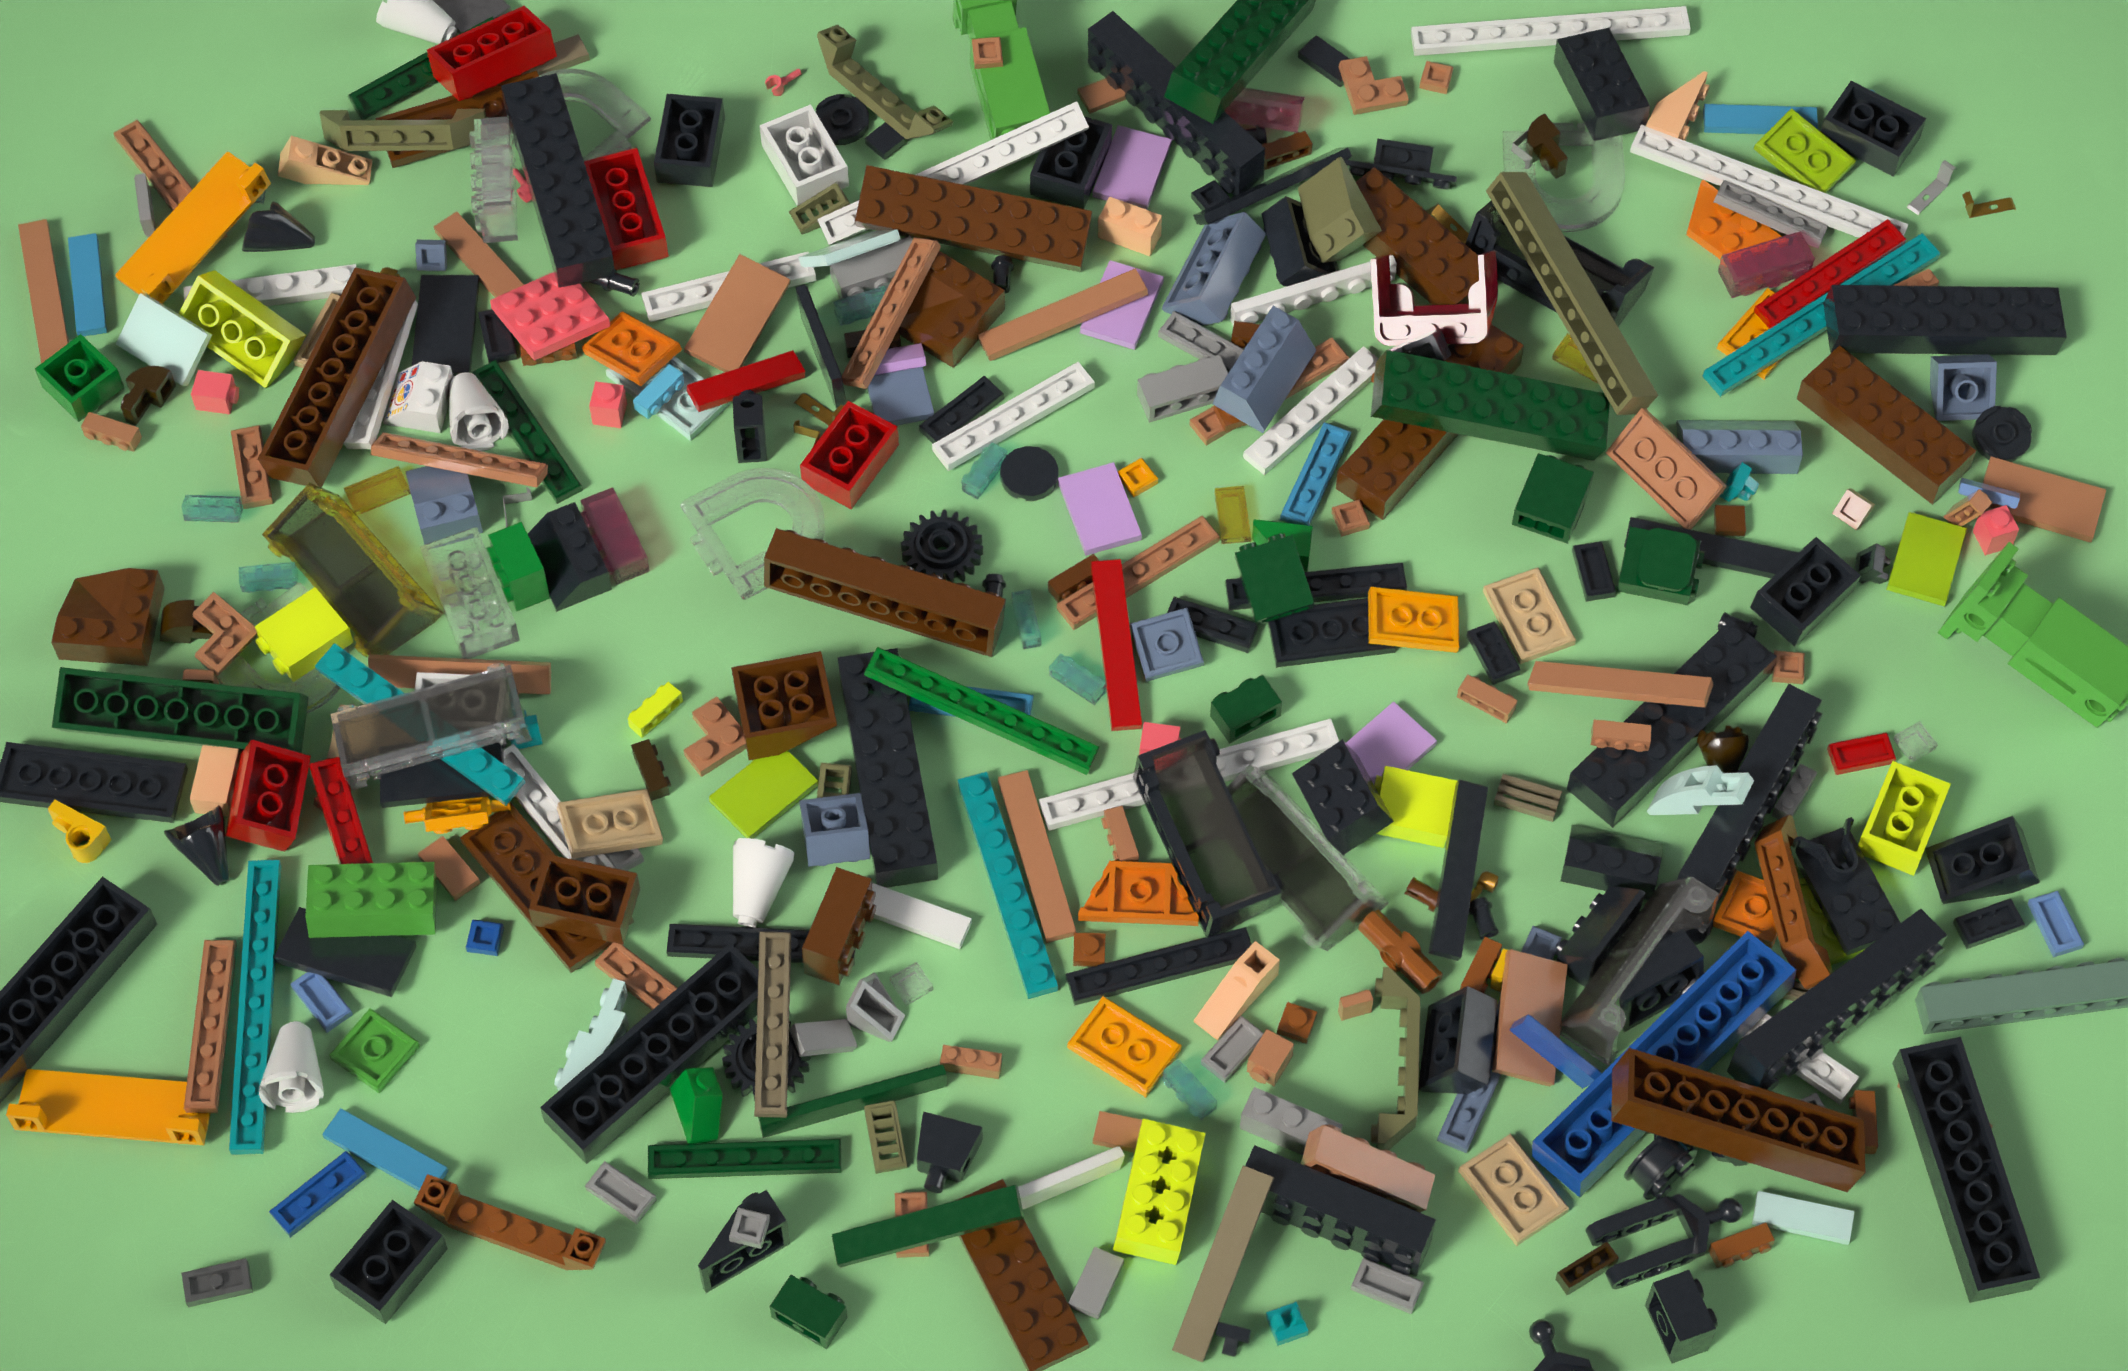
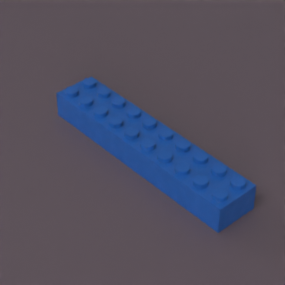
[1532,931,1796,1198]

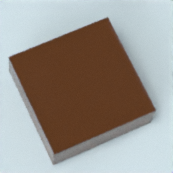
[1714,505,1746,537]

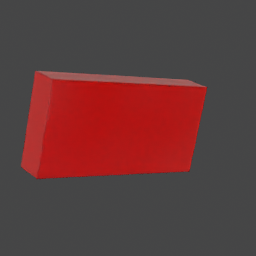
[1827,733,1896,775]

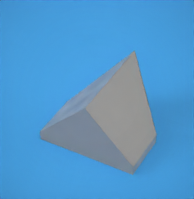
[846,972,905,1042]

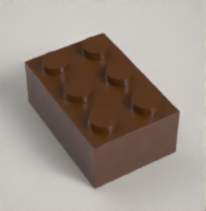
[529,854,640,944]
[802,867,877,986]

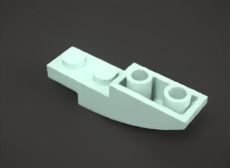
[1647,765,1754,815]
[554,978,629,1091]

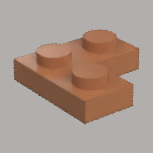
[1338,56,1409,115]
[193,592,258,676]
[683,697,746,777]

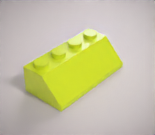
[178,270,306,388]

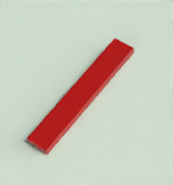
[1754,219,1906,329]
[1091,559,1142,731]

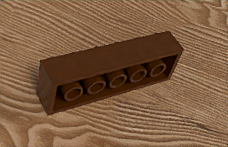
[1356,167,1479,305]
[1797,345,1976,505]

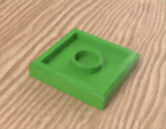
[329,1008,420,1093]

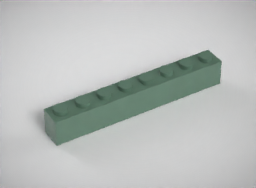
[1915,958,2128,1034]

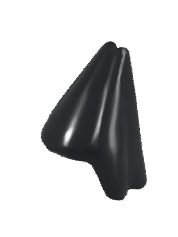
[242,201,315,252]
[164,805,229,886]

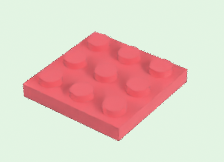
[490,272,610,361]

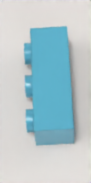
[633,364,684,419]

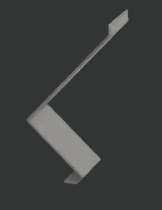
[1511,129,1533,169]
[1907,160,1956,215]
[503,487,532,527]

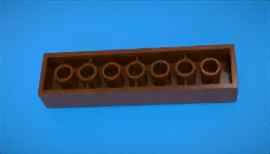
[855,165,1092,272]
[257,268,416,489]
[1336,325,1524,520]
[764,528,1006,657]
[1611,1048,1866,1192]

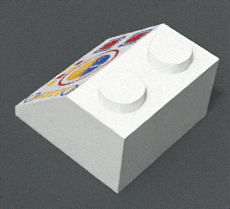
[383,361,453,433]

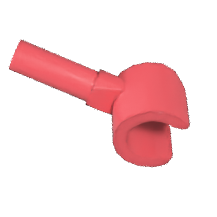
[765,69,802,96]
[512,169,532,203]

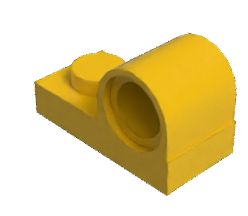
[48,800,112,863]

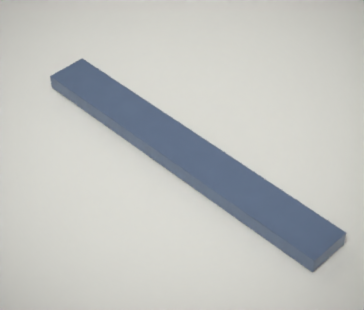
[1437,926,1562,1153]

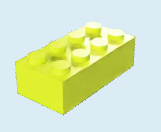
[1113,1118,1205,1265]

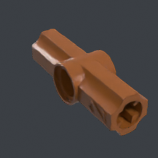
[1358,909,1443,994]

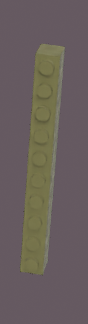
[1486,172,1658,415]

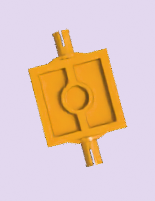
[404,796,511,834]

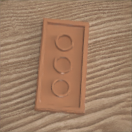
[684,254,791,372]
[1605,408,1727,530]
[1983,457,2106,543]
[1492,949,1568,1087]

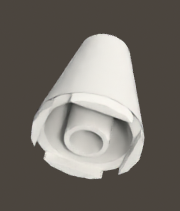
[376,0,457,44]
[449,372,509,451]
[733,838,795,928]
[259,1021,324,1113]

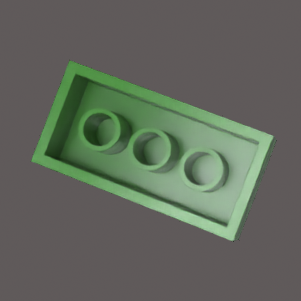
[306,862,437,938]

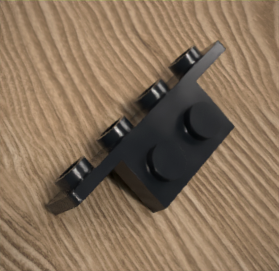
[1344,138,1457,190]

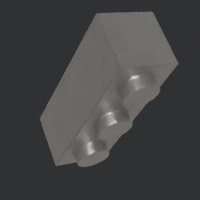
[1771,763,1817,820]

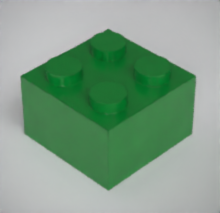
[35,334,124,422]
[486,522,550,612]

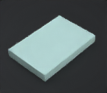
[799,229,900,268]
[116,293,212,386]

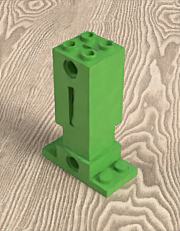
[953,0,1050,140]
[1937,542,2128,728]

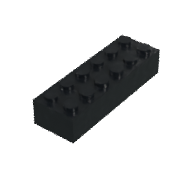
[1245,1145,1436,1276]

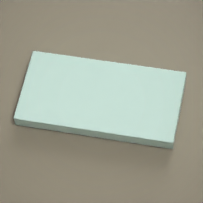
[606,357,731,441]

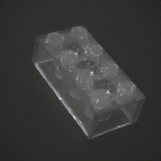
[469,117,518,243]
[420,527,520,659]

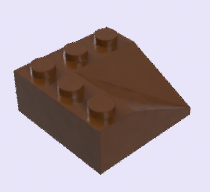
[898,251,1005,368]
[51,568,165,666]
[731,651,837,760]

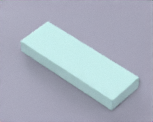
[1752,1191,1854,1245]

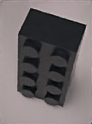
[1554,27,1650,141]

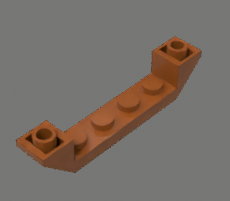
[1754,814,1833,990]
[414,1174,606,1270]

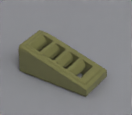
[789,182,850,235]
[817,763,852,798]
[864,1101,907,1174]

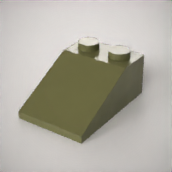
[1298,157,1382,263]

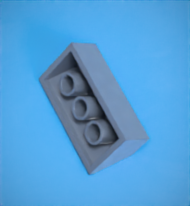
[1161,212,1266,326]
[1213,305,1316,433]
[1676,420,1803,474]

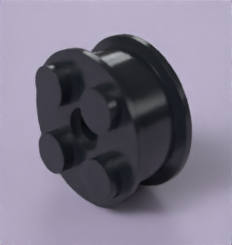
[1624,1136,1697,1200]

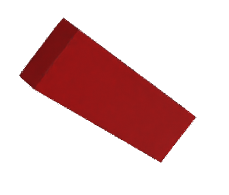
[687,350,805,412]
[309,756,373,864]

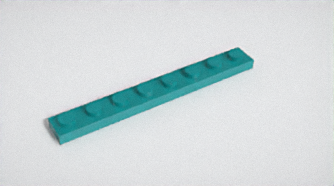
[315,643,526,806]
[958,772,1058,999]

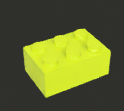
[1858,761,1951,876]

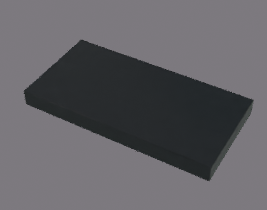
[411,275,480,377]
[795,284,847,409]
[1267,598,1395,668]
[380,736,504,808]
[274,907,416,997]

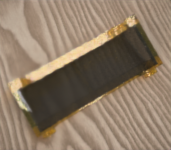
[262,482,444,657]

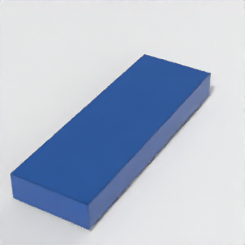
[1509,1015,1602,1089]
[269,1151,367,1238]

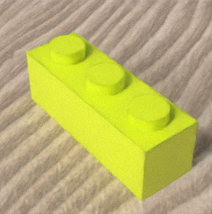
[627,681,683,738]

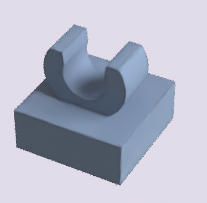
[415,239,447,271]

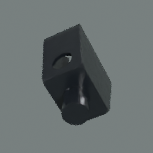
[733,390,767,463]
[917,1112,983,1193]

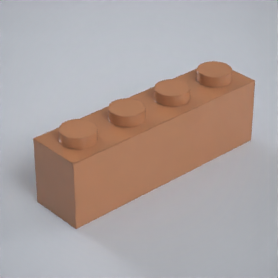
[1301,1125,1435,1213]

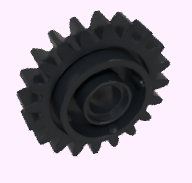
[901,509,983,583]
[722,1018,811,1101]

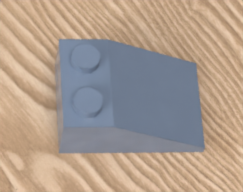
[405,466,483,547]

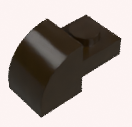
[1525,113,1568,179]
[120,366,176,426]
[160,600,213,643]

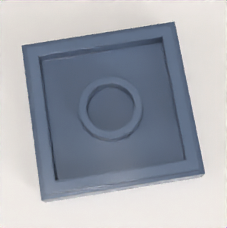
[867,367,934,426]
[1130,608,1204,682]

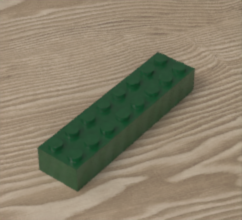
[1164,0,1316,124]
[1371,350,1610,461]
[52,667,309,753]

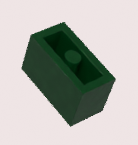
[1210,674,1282,744]
[769,1275,848,1350]

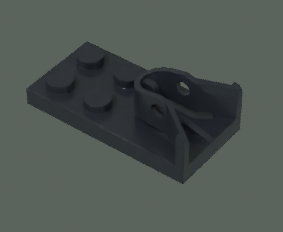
[1791,817,1901,956]

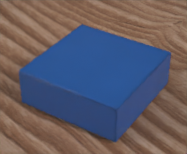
[466,919,504,956]

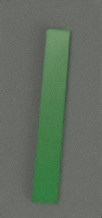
[864,647,1100,775]

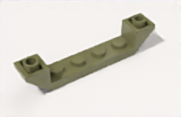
[817,24,953,139]
[319,109,489,151]
[1370,967,1420,1150]

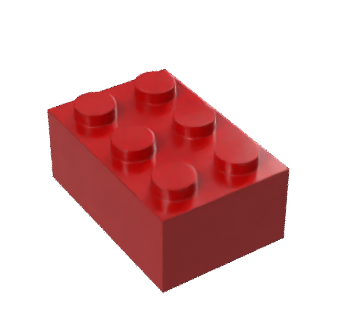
[800,401,899,510]
[225,740,311,852]

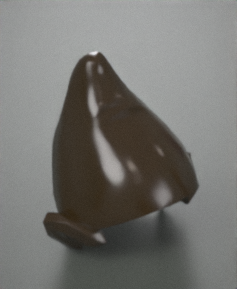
[1697,725,1749,773]

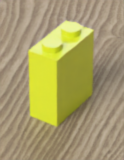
[255,587,354,682]
[1374,766,1457,848]

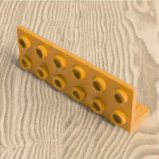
[115,152,271,304]
[6,1069,211,1146]

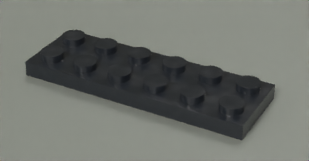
[0,742,188,823]

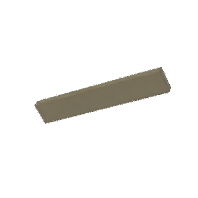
[754,932,791,1118]
[1172,1165,1274,1362]

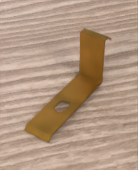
[1962,191,2016,218]
[1421,204,1469,244]
[794,393,844,426]
[793,420,820,447]

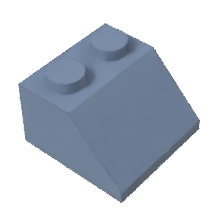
[1930,354,1997,421]
[799,793,870,866]

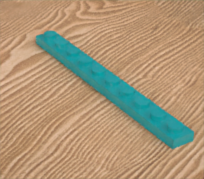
[1702,233,1941,397]
[229,860,281,1155]

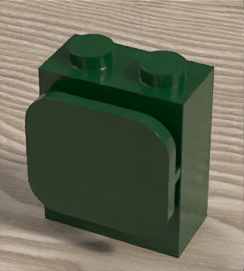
[1512,453,1594,544]
[1617,526,1705,605]
[1235,533,1314,626]

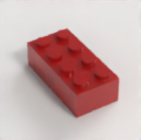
[427,6,557,101]
[584,148,669,270]

